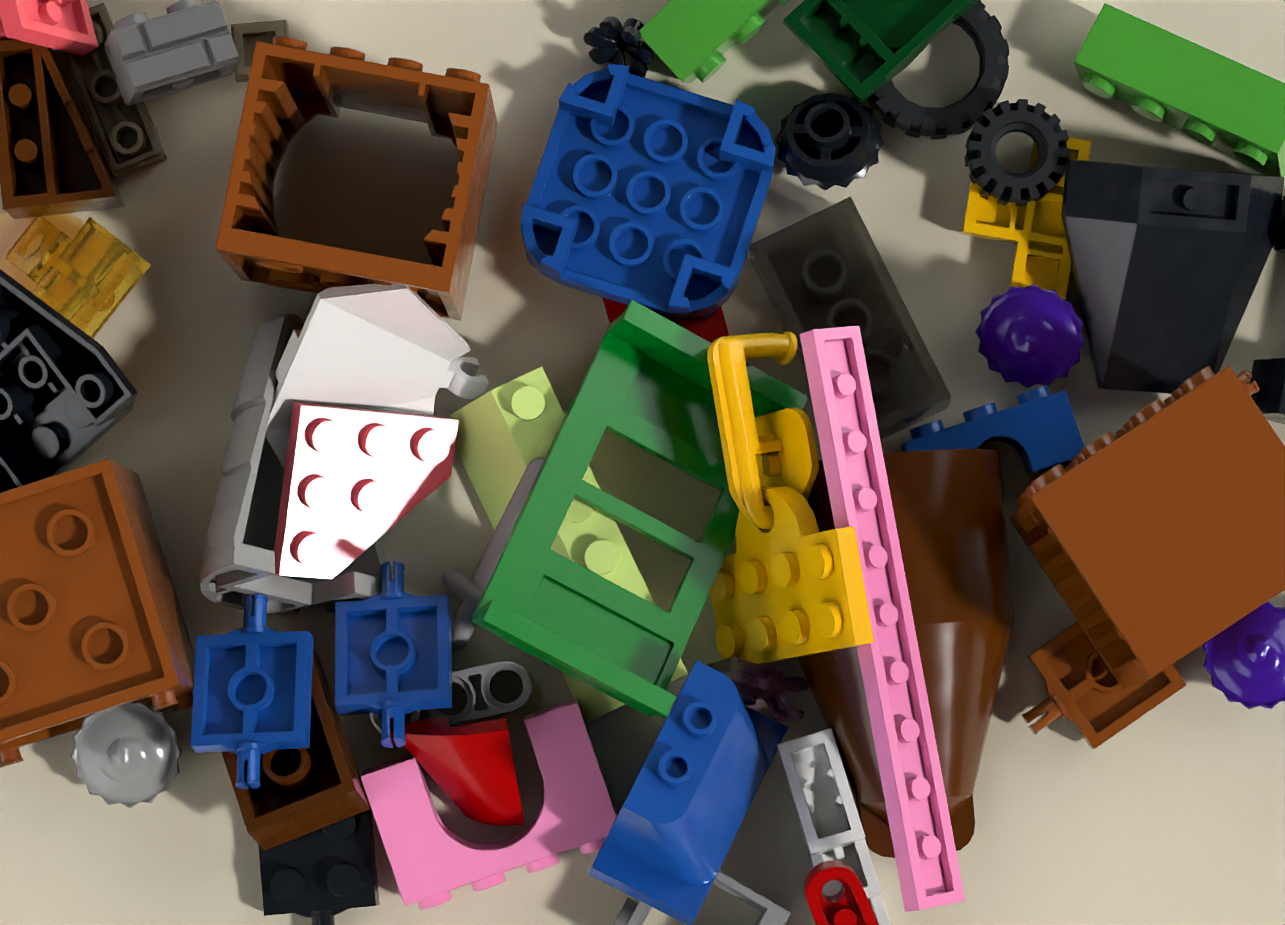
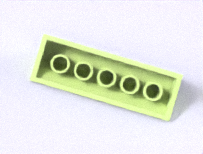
[448,366,688,724]

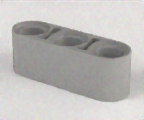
[369,661,533,735]

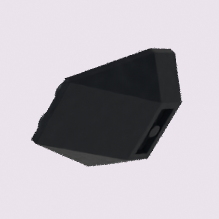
[1061,159,1285,394]
[0,269,138,493]

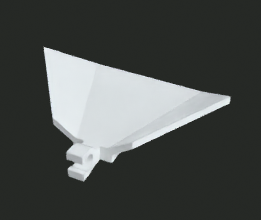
[265,283,489,469]

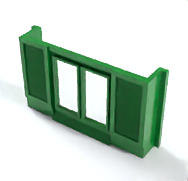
[470,300,809,718]

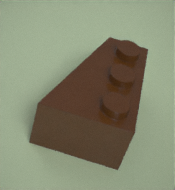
[0,39,126,219]

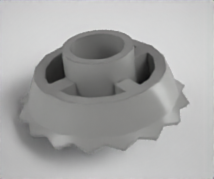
[70,702,183,808]

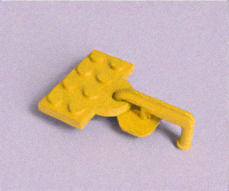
[707,332,874,671]

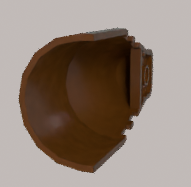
[797,449,1014,858]

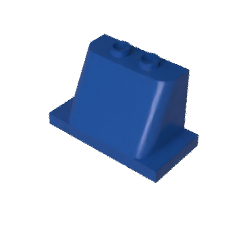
[588,660,788,925]

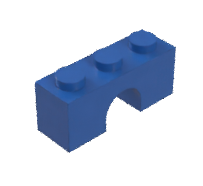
[900,385,1084,476]

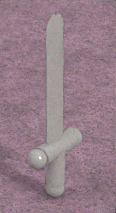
[442,457,545,651]

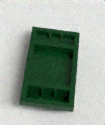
[783,0,980,103]

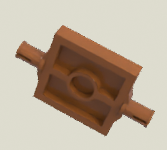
[1021,622,1187,749]

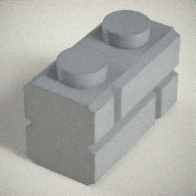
[104,0,239,106]

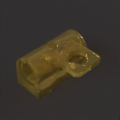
[6,216,151,338]

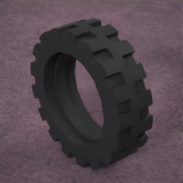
[866,1,1009,140]

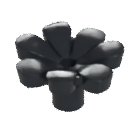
[583,16,655,78]

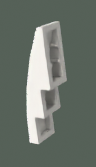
[777,728,891,925]

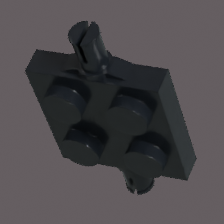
[258,797,380,925]

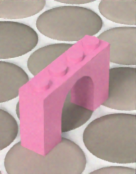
[360,698,617,910]

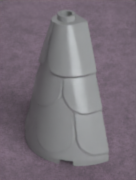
[199,314,387,614]

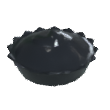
[775,93,884,191]

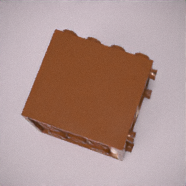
[215,36,498,321]
[1009,365,1285,689]
[0,458,195,768]

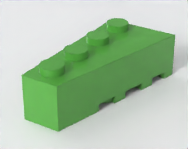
[639,0,791,83]
[1074,3,1285,179]

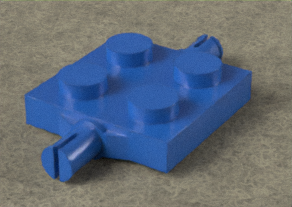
[335,561,452,748]
[191,594,314,789]

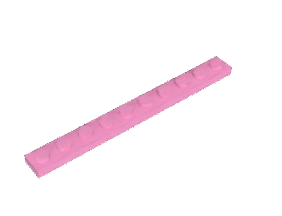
[800,325,965,912]

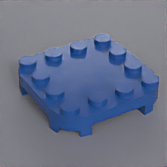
[520,64,776,320]

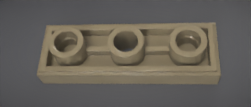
[63,3,167,179]

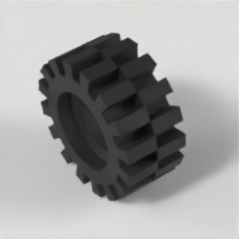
[964,99,1070,206]

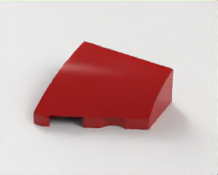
[404,715,525,826]

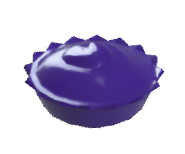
[975,284,1086,389]
[1202,601,1285,710]

